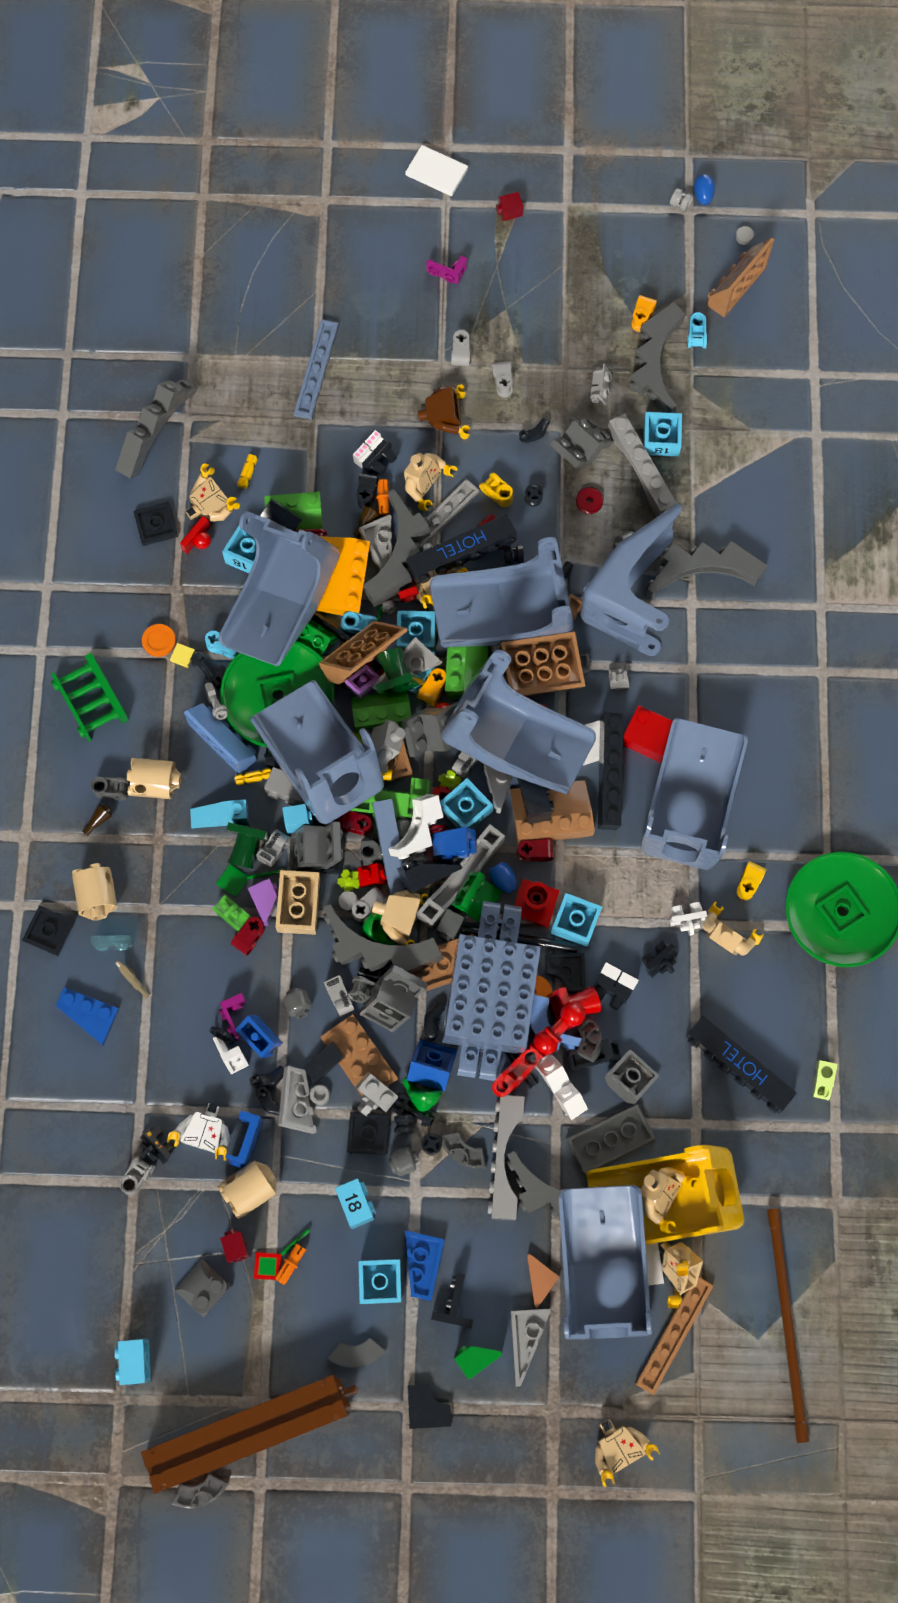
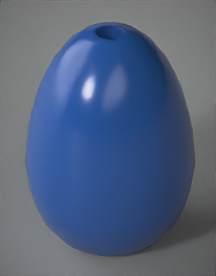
[694,175,715,205]
[489,862,517,893]

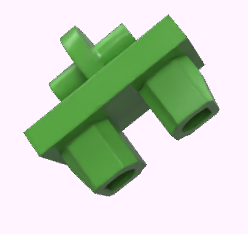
[212,895,251,931]

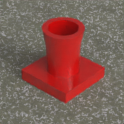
[514,879,560,928]
[547,986,601,1031]

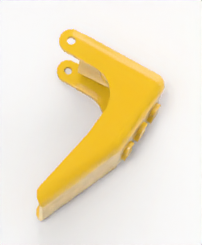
[586,1145,744,1245]

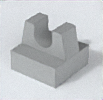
[608,669,629,690]

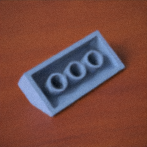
[184,703,257,774]

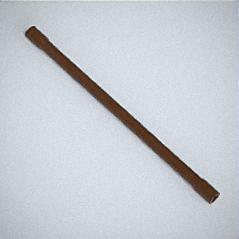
[767,1208,809,1443]

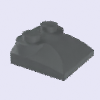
[605,1049,659,1104]
[174,1259,232,1318]

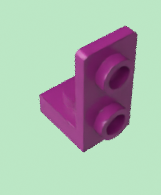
[426,256,467,284]
[219,993,246,1041]

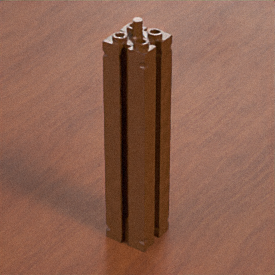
[141,1375,358,1494]

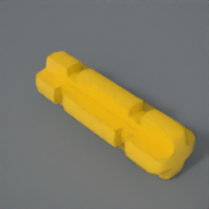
[237,454,257,489]
[235,768,271,786]

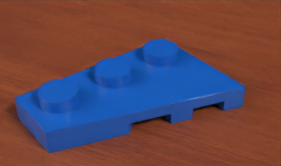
[56,988,119,1046]
[405,1231,445,1301]

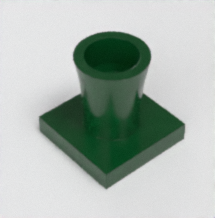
[376,648,424,697]
[226,822,271,869]

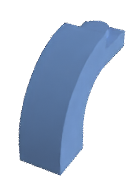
[529,995,581,1051]

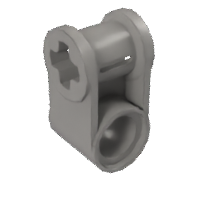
[451,330,470,366]
[492,361,513,398]
[352,887,387,922]
[120,1155,155,1196]

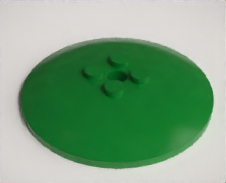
[221,641,335,748]
[785,852,898,967]

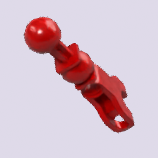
[492,1001,586,1097]

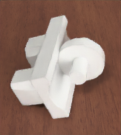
[669,902,707,936]

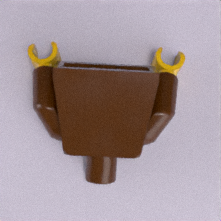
[418,384,470,439]

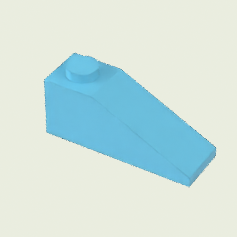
[190,800,249,828]

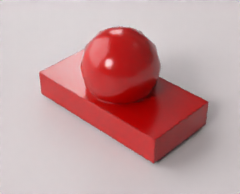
[180,517,211,554]

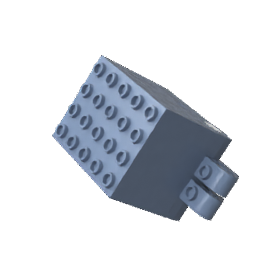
[442,901,541,1081]

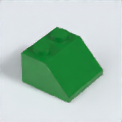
[454,1345,503,1380]

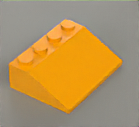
[316,536,370,616]

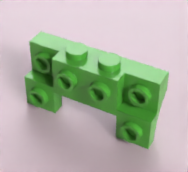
[350,777,431,819]

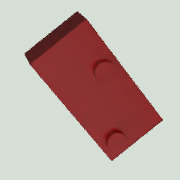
[623,705,673,763]

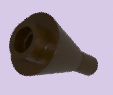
[353,505,379,538]
[82,804,113,836]

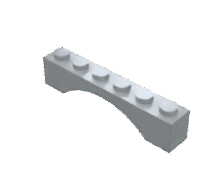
[607,414,677,517]
[417,824,505,930]
[488,1095,525,1221]

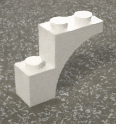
[388,794,443,859]
[529,1053,588,1120]

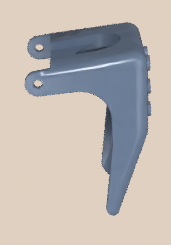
[580,504,682,656]
[219,511,340,666]
[430,537,574,647]
[441,650,596,794]
[250,680,384,824]
[641,718,748,870]
[559,1185,652,1340]

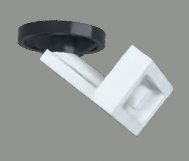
[209,1026,249,1075]

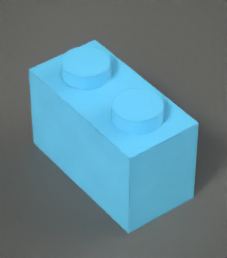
[283,804,314,836]

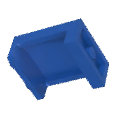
[225,1110,264,1169]

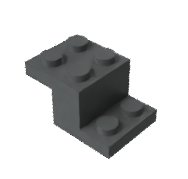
[550,418,614,468]
[402,702,458,757]
[290,822,343,871]
[359,965,428,1032]

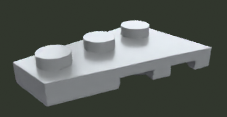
[278,1066,317,1134]

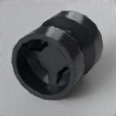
[504,545,524,564]

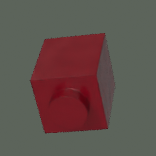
[496,192,524,221]

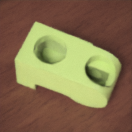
[812,1060,837,1100]

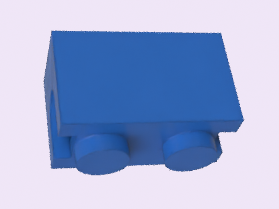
[432,827,477,861]
[235,1015,283,1058]

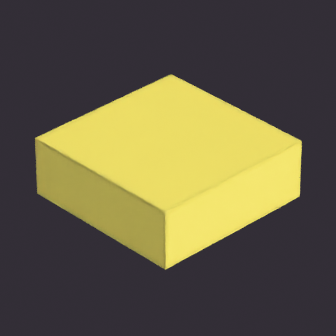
[170,643,195,668]

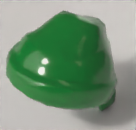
[360,912,395,945]
[402,1077,442,1112]

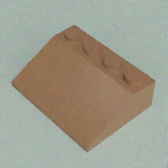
[707,238,775,317]
[319,621,407,684]
[498,632,585,696]
[510,780,595,845]

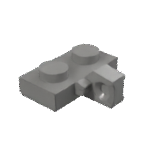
[356,1072,399,1116]

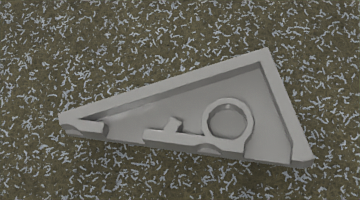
[358,515,392,571]
[372,637,442,691]
[483,763,513,813]
[511,1309,551,1386]

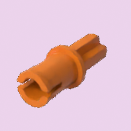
[376,479,390,516]
[275,1244,307,1285]

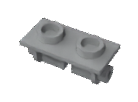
[590,364,612,405]

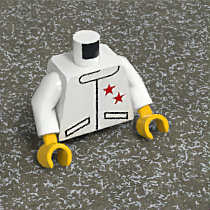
[167,1103,231,1161]

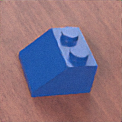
[407,1039,458,1091]

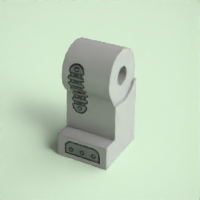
[452,752,478,779]
[256,829,290,868]
[324,975,354,1016]

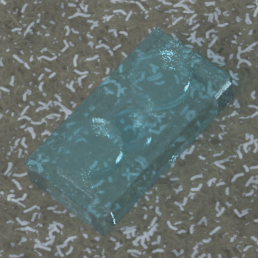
[91,935,133,950]

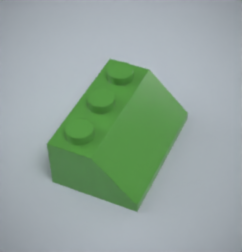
[264,492,323,531]
[445,646,489,699]
[351,690,411,734]

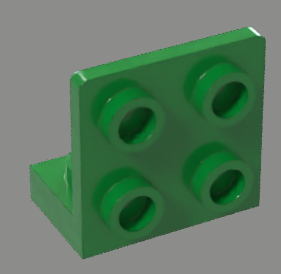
[296,619,338,658]
[451,871,502,923]

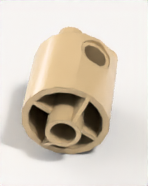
[127,758,181,799]
[72,863,117,920]
[218,1160,277,1219]

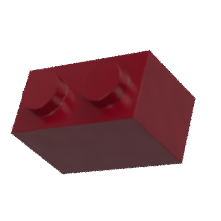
[220,1229,251,1264]

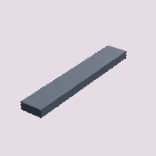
[294,319,339,420]
[372,799,405,895]

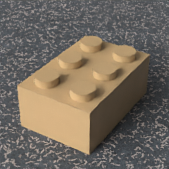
[275,870,321,935]

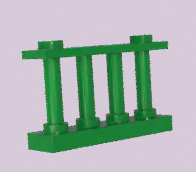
[51,653,129,742]

